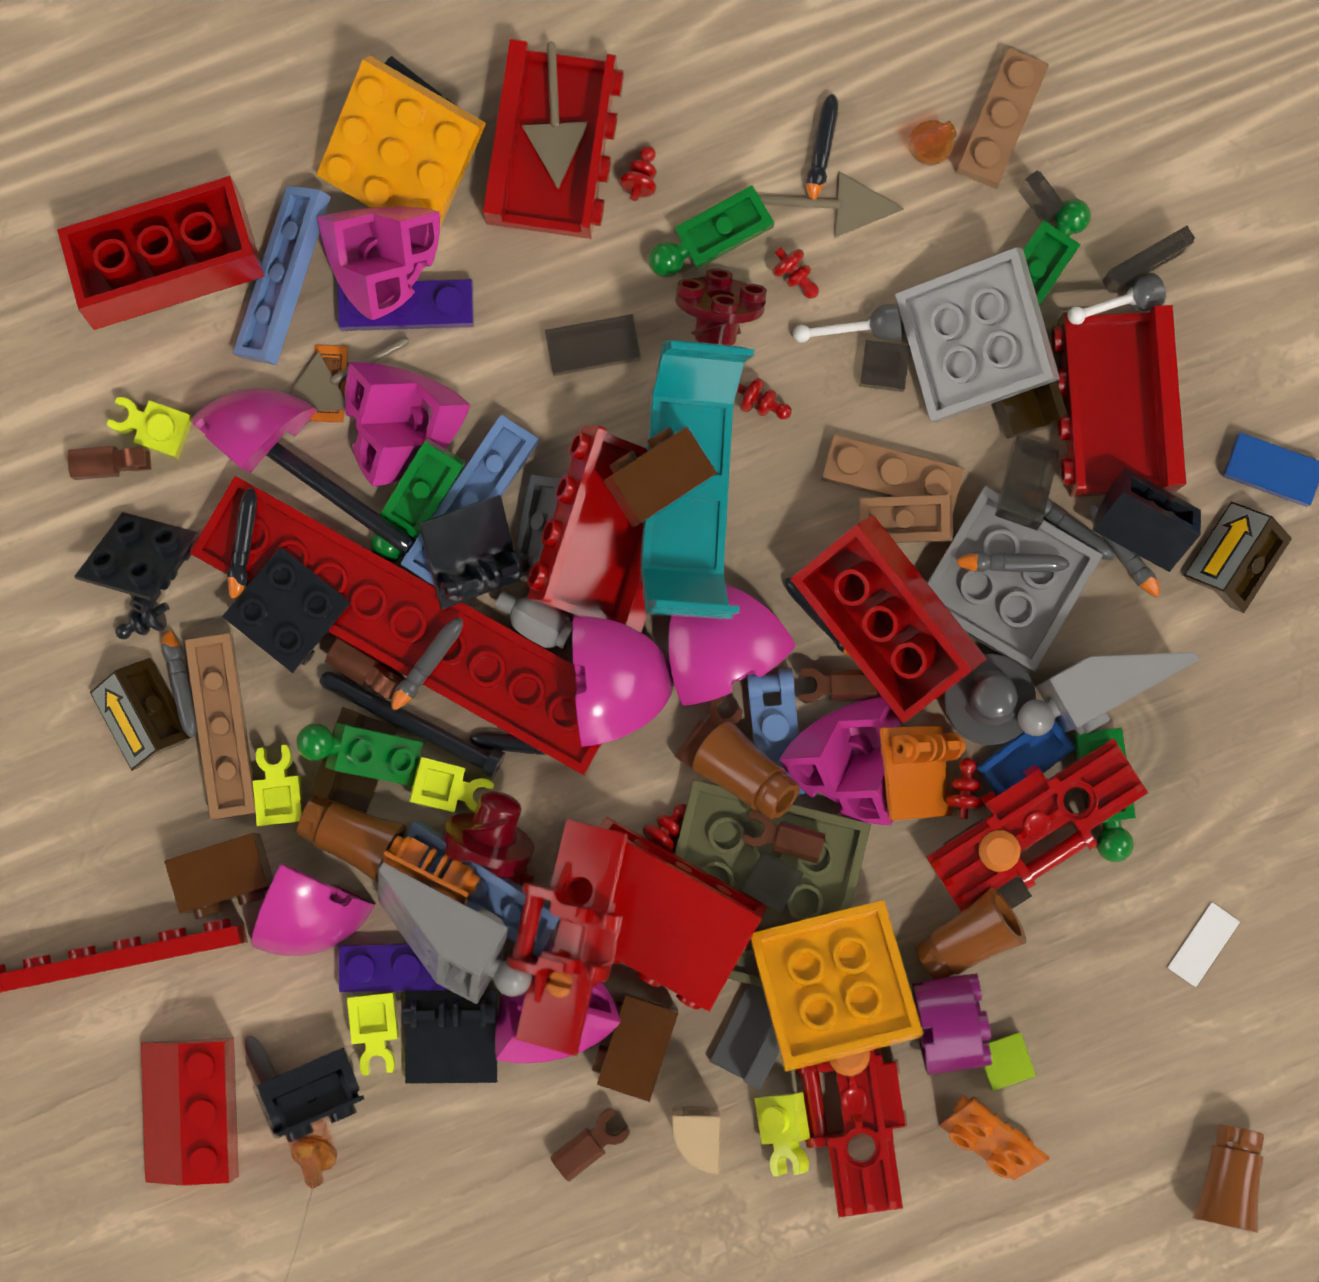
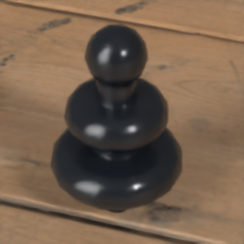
[115,602,169,640]

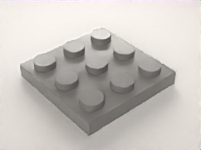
[895,247,1060,423]
[927,486,1103,673]

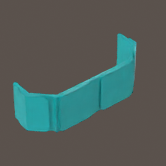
[641,340,755,620]

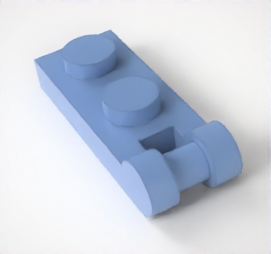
[747,668,805,795]

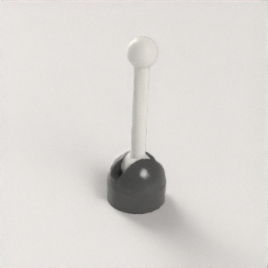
[1067,273,1166,325]
[793,303,902,343]

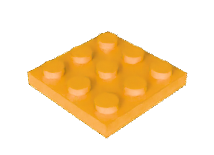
[316,55,486,228]
[750,900,923,1072]

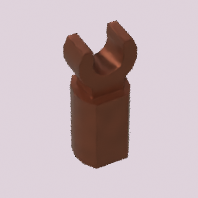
[68,446,151,480]
[325,638,406,699]
[798,668,877,703]
[674,696,743,770]
[742,811,826,864]
[550,1108,630,1182]

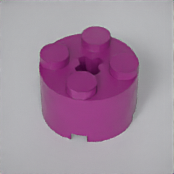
[911,973,992,1075]

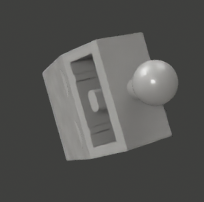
[1018,652,1199,736]
[378,863,532,1004]

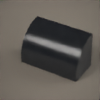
[1093,467,1201,572]

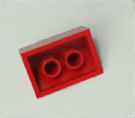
[141,1037,239,1186]

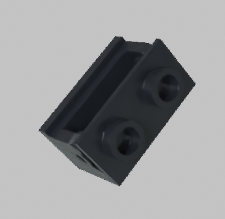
[253,1048,365,1143]

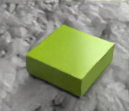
[983,1031,1036,1091]

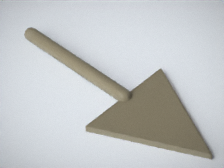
[522,41,588,190]
[759,172,904,238]
[290,337,409,411]

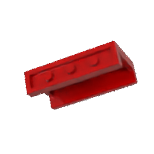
[483,39,624,239]
[1051,305,1187,497]
[527,425,648,632]
[573,817,767,1012]

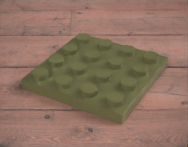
[675,780,871,987]

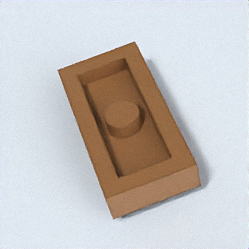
[859,495,953,543]

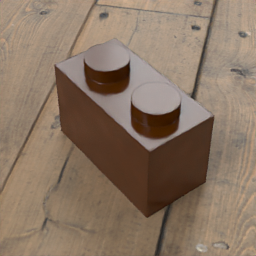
[603,426,717,527]
[164,833,274,919]
[591,993,679,1102]

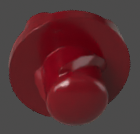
[675,268,767,346]
[443,791,534,878]

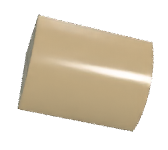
[672,1107,720,1175]

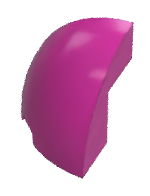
[317,207,440,320]
[345,362,470,487]
[190,388,318,473]
[669,584,796,706]
[572,616,674,747]
[780,697,900,825]
[251,865,376,956]
[495,942,621,1063]

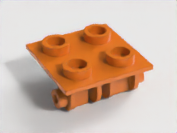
[880,725,966,821]
[383,836,481,906]
[939,1095,1050,1181]

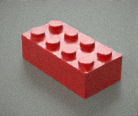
[57,175,265,330]
[790,515,987,724]

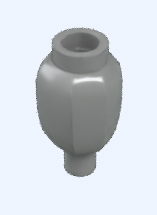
[495,591,573,649]

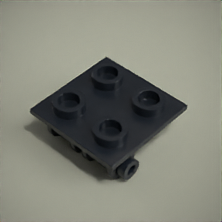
[419,495,529,609]
[74,512,198,613]
[222,547,351,673]
[402,990,498,1084]

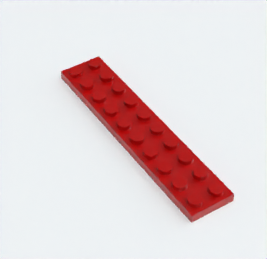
[189,476,603,776]

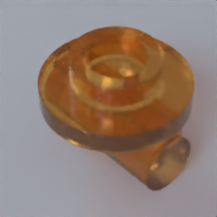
[909,120,957,166]
[291,1135,337,1188]

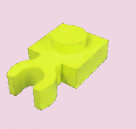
[107,397,192,460]
[253,745,304,827]
[408,757,494,813]
[347,992,399,1076]
[754,1092,810,1176]

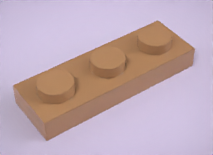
[956,48,1049,189]
[822,434,965,513]

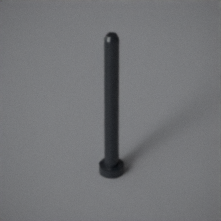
[266,442,412,551]
[319,672,506,781]

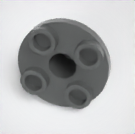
[944,654,1036,745]

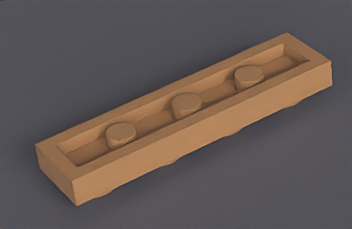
[185,633,256,820]

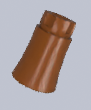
[693,721,800,819]
[297,795,406,883]
[916,887,1026,979]
[1192,1124,1264,1233]

